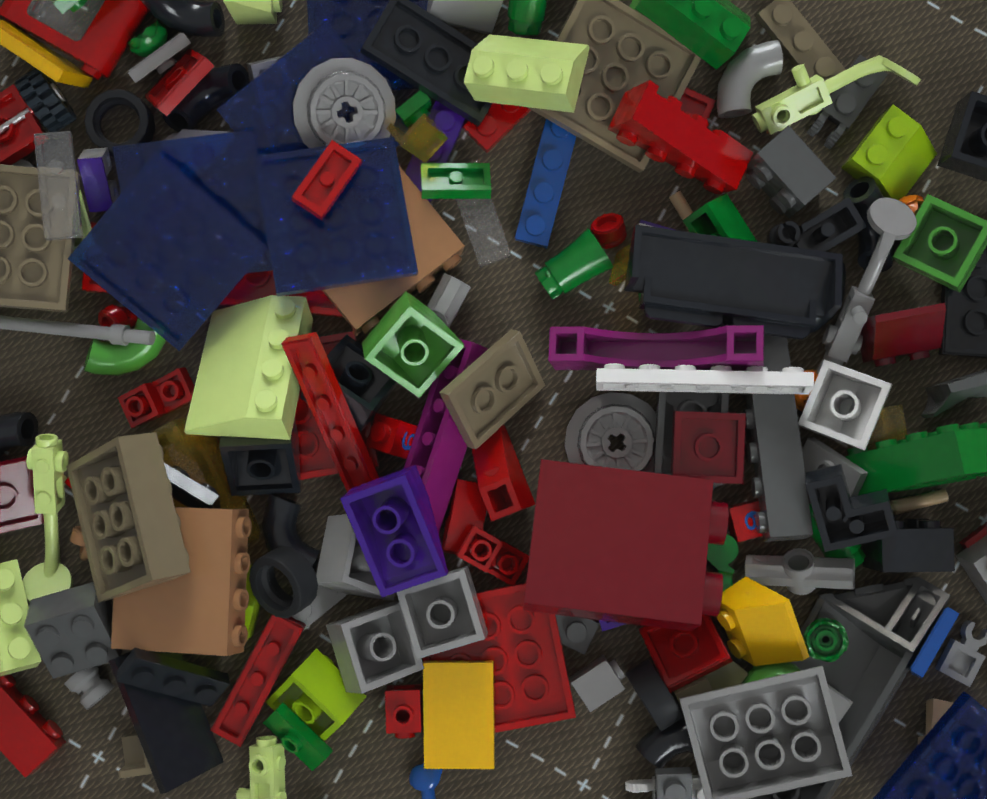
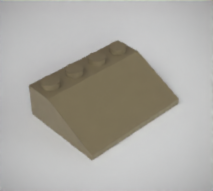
[67,432,191,603]

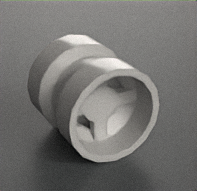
[64,666,115,710]

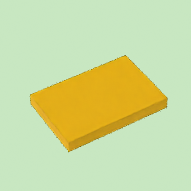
[0,19,93,88]
[423,661,495,769]

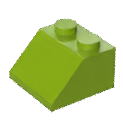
[841,104,937,200]
[266,648,367,741]

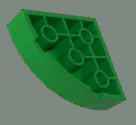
[844,422,987,495]

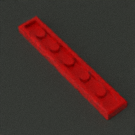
[281,332,379,492]

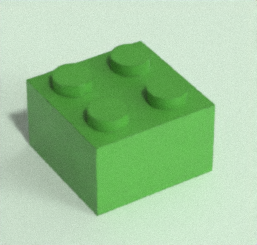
[893,194,987,293]

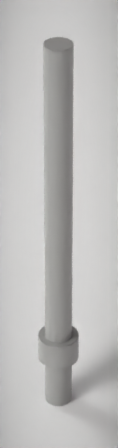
[0,315,155,346]

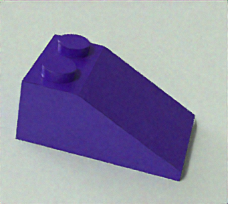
[340,465,448,597]

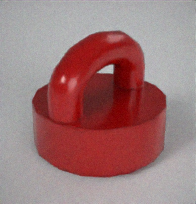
[591,213,627,249]
[98,304,138,328]

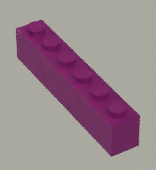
[404,339,488,534]

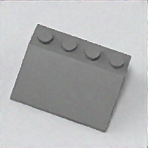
[680,666,853,799]

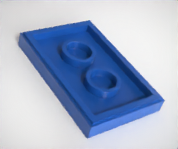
[910,607,960,679]

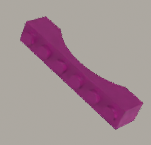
[548,325,764,370]

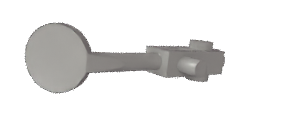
[822,197,917,366]

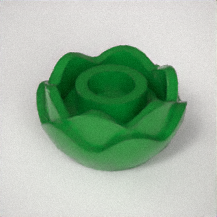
[128,20,168,58]
[803,618,849,662]

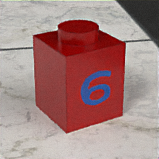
[365,413,418,459]
[728,499,763,542]

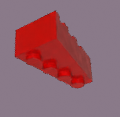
[608,80,753,195]

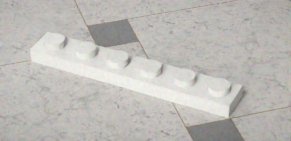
[596,363,814,395]

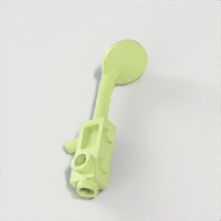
[752,55,921,135]
[23,433,73,603]
[236,735,287,799]

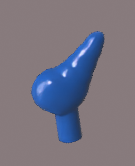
[409,763,443,799]

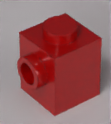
[385,684,423,739]

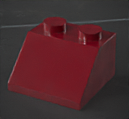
[860,303,946,367]

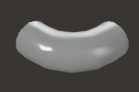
[717,40,783,118]

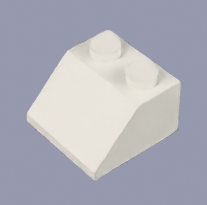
[798,359,892,450]

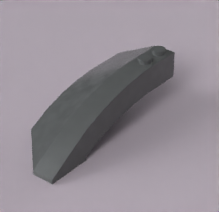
[749,576,951,799]

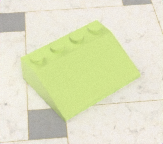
[184,295,313,440]

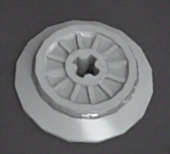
[292,58,396,160]
[564,392,656,473]

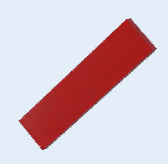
[210,615,306,747]

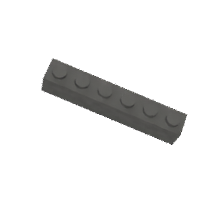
[740,335,813,542]

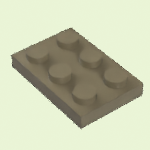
[439,329,545,450]

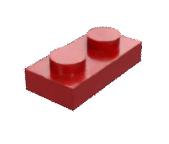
[463,103,531,153]
[292,140,362,220]

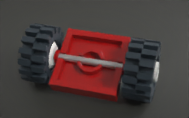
[0,68,77,165]

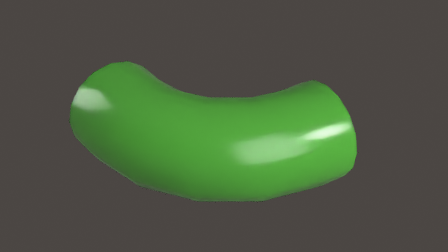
[84,315,172,376]

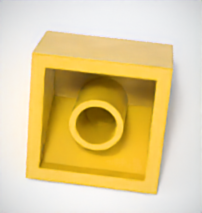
[717,576,810,666]

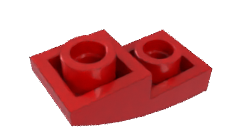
[118,367,194,429]
[442,479,487,554]
[456,525,529,585]

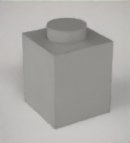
[569,655,626,712]

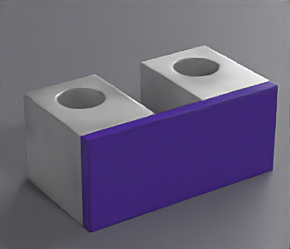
[77,147,120,212]

